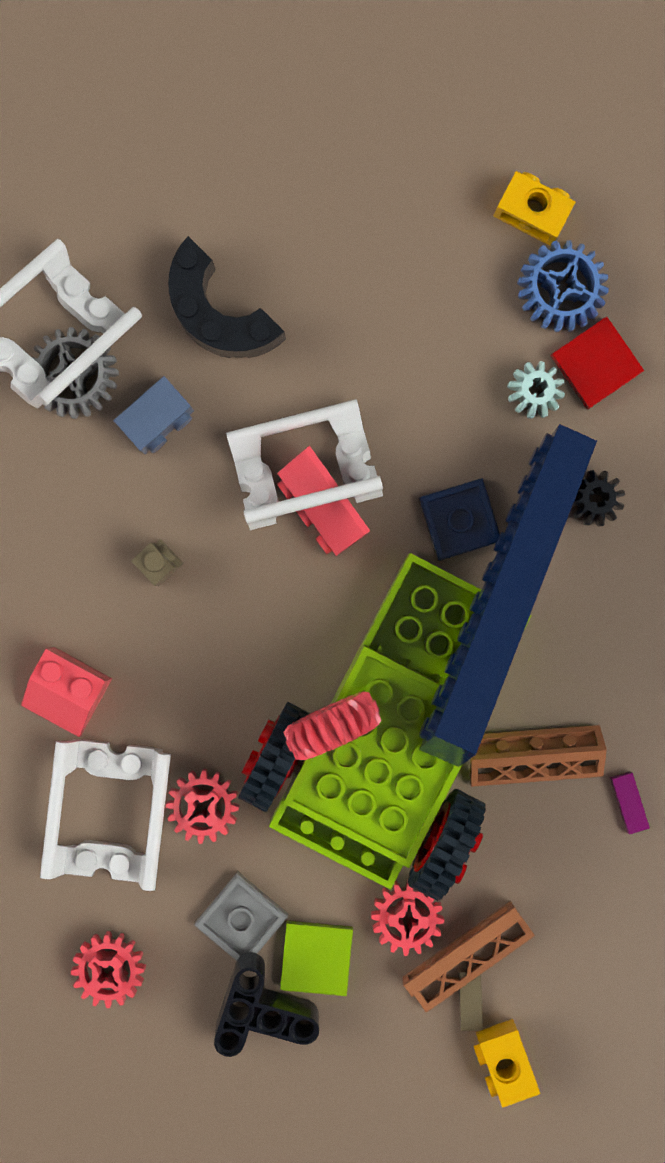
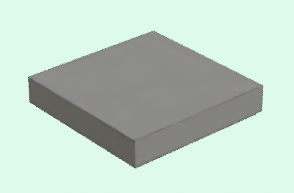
[194,872,288,961]

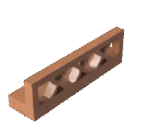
[470,725,607,787]
[403,901,535,1013]

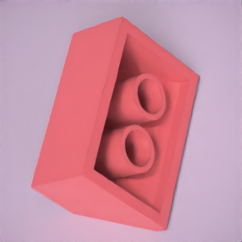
[277,446,370,556]

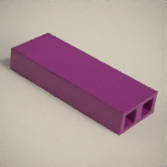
[610,771,650,835]

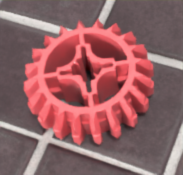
[283,691,381,760]

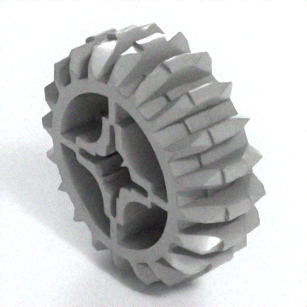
[32,327,119,419]

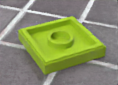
[280,921,353,996]

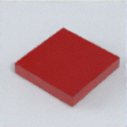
[550,316,644,410]

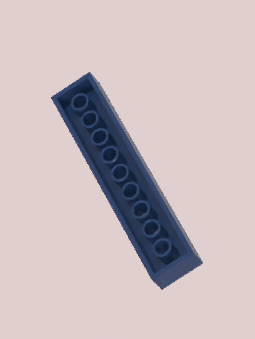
[418,424,597,767]

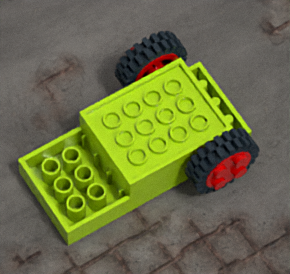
[238,553,532,901]

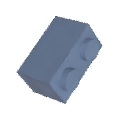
[113,376,194,454]

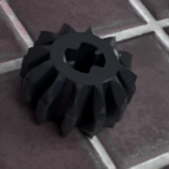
[572,470,625,527]

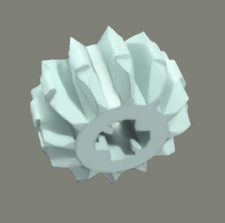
[507,361,565,419]

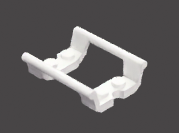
[0,239,142,409]
[226,399,383,530]
[40,739,171,891]

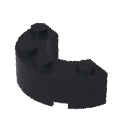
[168,236,286,358]

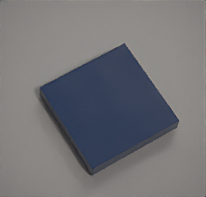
[418,478,500,561]

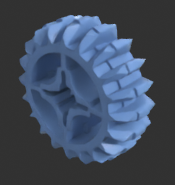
[517,240,609,332]

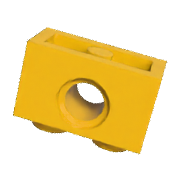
[493,171,576,246]
[473,1019,540,1108]

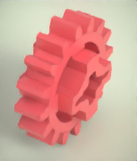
[166,769,240,844]
[371,879,444,956]
[71,931,146,1008]

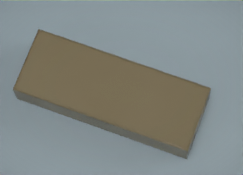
[458,970,483,1031]

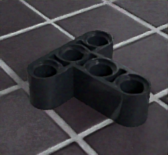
[214,952,320,1057]

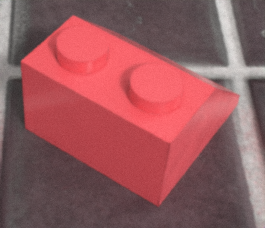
[21,647,112,737]

